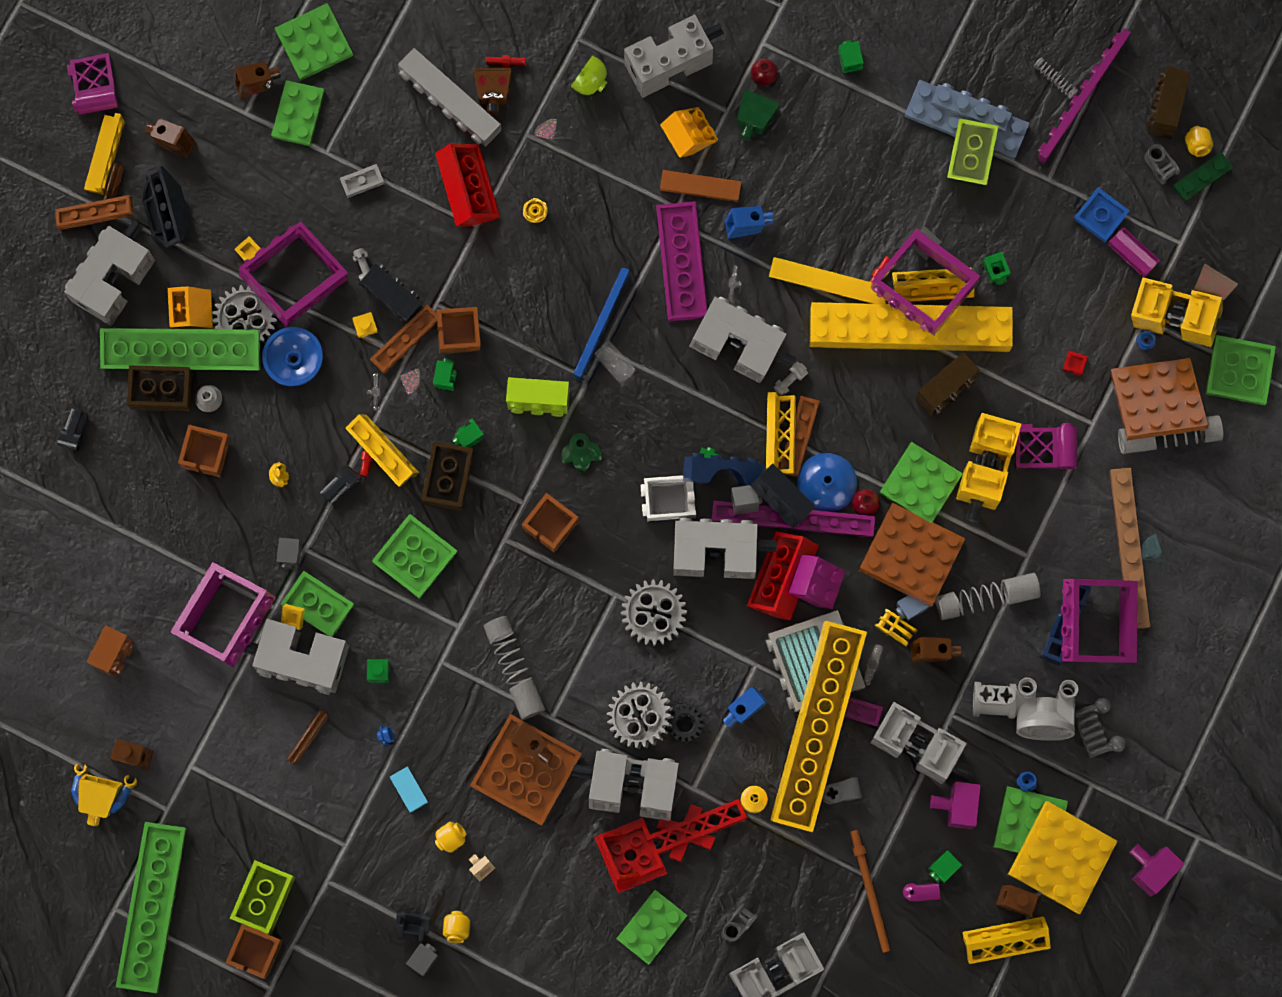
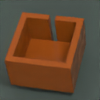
[436,307,480,354]
[178,425,231,477]
[522,493,579,553]
[87,625,134,678]
[225,924,283,980]

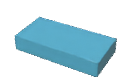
[390,767,428,813]

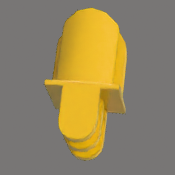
[875,609,918,647]

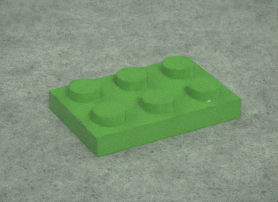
[271,80,325,146]
[281,571,355,637]
[616,890,688,965]

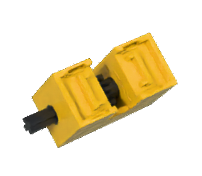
[1131,278,1238,347]
[956,413,1021,522]

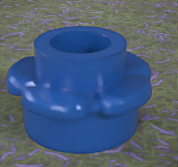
[1136,330,1156,350]
[377,726,394,746]
[1017,772,1037,792]

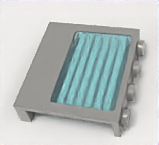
[766,610,865,713]

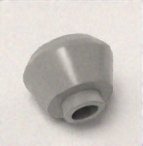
[195,385,222,412]

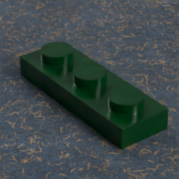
[1173,152,1233,202]

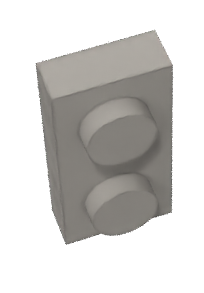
[340,164,384,198]

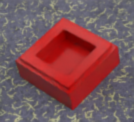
[1063,350,1088,376]

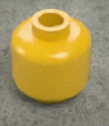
[1185,126,1213,157]
[741,786,768,813]
[435,822,466,853]
[443,911,471,943]

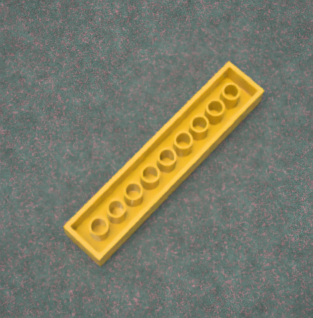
[810,302,1012,352]
[770,621,867,832]

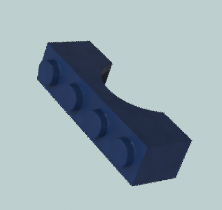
[683,453,766,487]
[1040,585,1091,666]

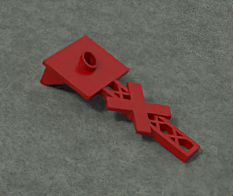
[594,799,747,894]

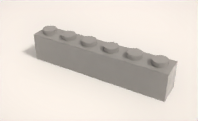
[398,48,501,147]

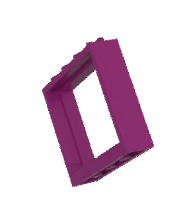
[239,221,348,327]
[871,228,980,336]
[171,562,276,668]
[1061,579,1138,663]

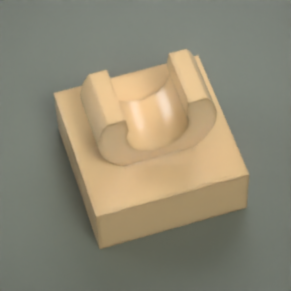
[469,854,495,882]

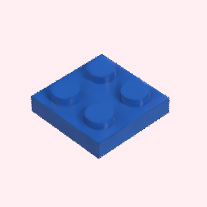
[1073,187,1130,243]

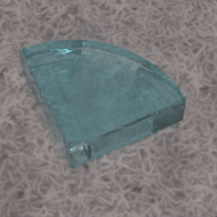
[1141,534,1162,559]

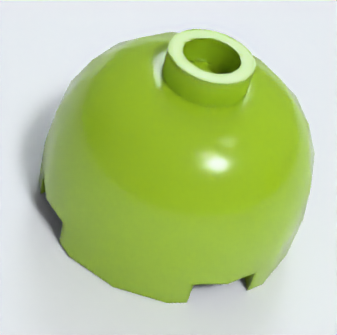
[571,55,607,95]

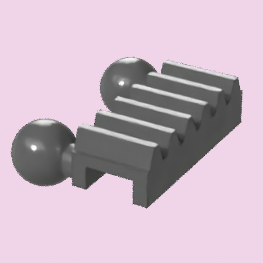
[1075,698,1126,759]

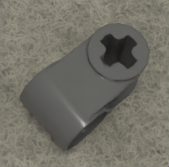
[1144,144,1180,184]
[822,777,862,804]
[722,903,758,943]

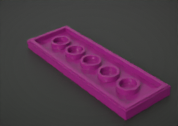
[656,201,707,322]

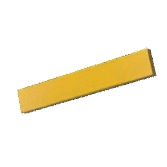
[769,257,886,304]

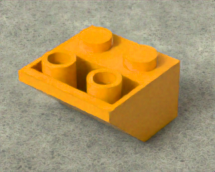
[660,107,718,158]
[168,286,213,329]

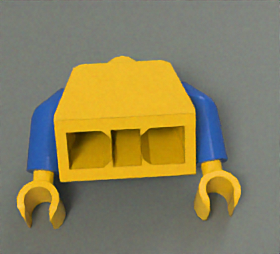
[71,764,137,826]

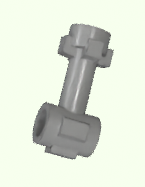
[353,248,370,280]
[773,361,809,396]

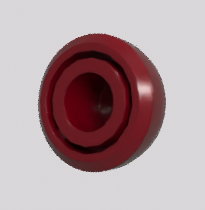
[750,59,778,86]
[852,489,880,516]

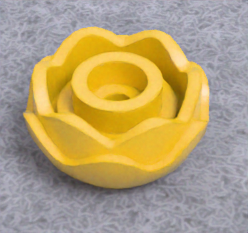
[523,198,547,223]
[269,462,289,487]

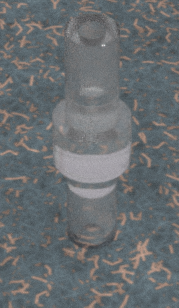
[863,644,883,685]

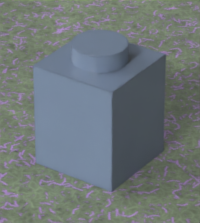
[895,595,929,622]

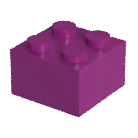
[789,555,845,609]

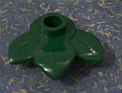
[562,433,602,473]

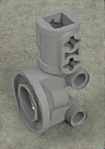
[972,678,1078,741]

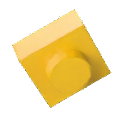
[234,236,261,261]
[352,312,378,338]
[281,604,305,630]

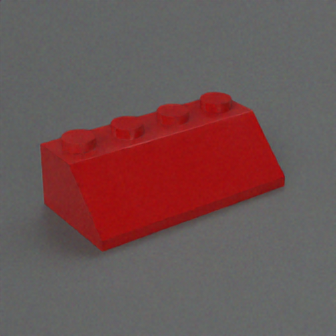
[435,143,500,227]
[747,532,819,621]

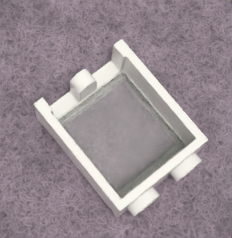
[641,476,696,522]

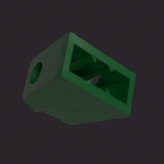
[737,89,780,141]

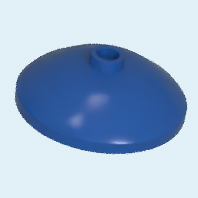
[262,327,323,386]
[797,453,857,512]

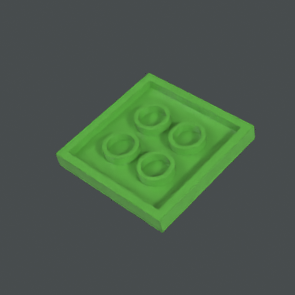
[275,3,353,81]
[1205,335,1276,406]
[879,442,963,523]
[372,514,458,599]
[993,786,1068,853]

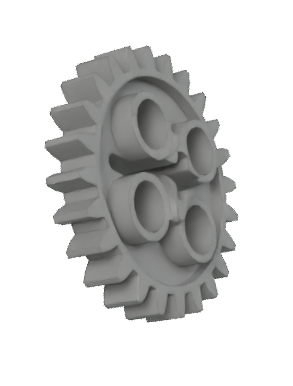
[212,285,278,344]
[621,579,687,646]
[607,682,673,749]

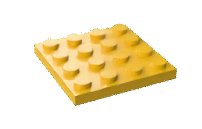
[1008,801,1117,914]

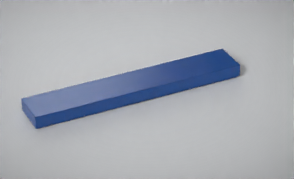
[574,268,629,381]

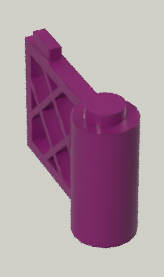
[67,53,119,115]
[1016,423,1077,470]

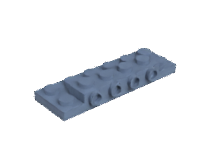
[904,80,1029,160]

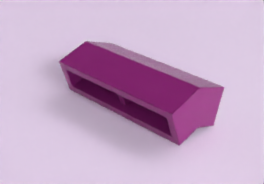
[1108,227,1161,278]

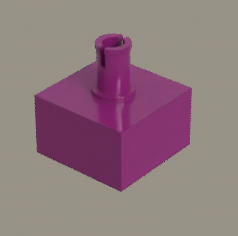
[930,782,980,829]
[1129,844,1184,896]

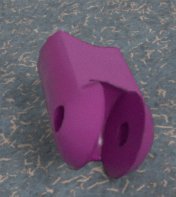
[903,883,940,902]

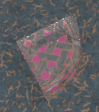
[534,119,557,140]
[400,369,420,395]

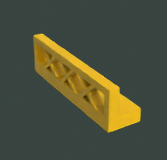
[84,113,125,195]
[892,268,974,302]
[766,392,796,475]
[346,414,419,487]
[963,916,1051,964]

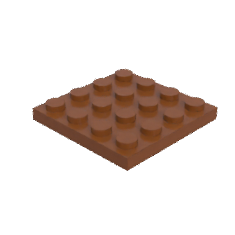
[1110,358,1208,441]
[858,503,965,607]
[470,714,582,826]

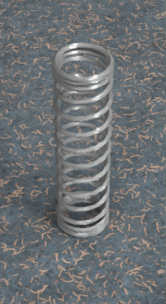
[1033,57,1079,100]

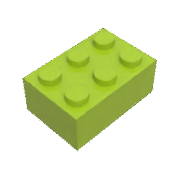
[947,118,999,185]
[506,377,570,417]
[230,860,296,935]

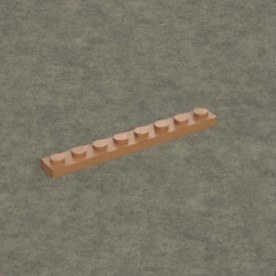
[1109,468,1150,629]

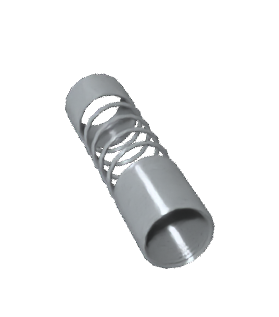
[1118,415,1223,454]
[936,572,1041,621]
[483,616,545,720]

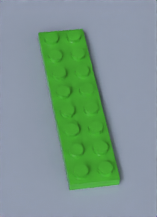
[100,328,260,370]
[116,822,187,993]

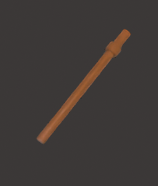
[850,830,891,953]

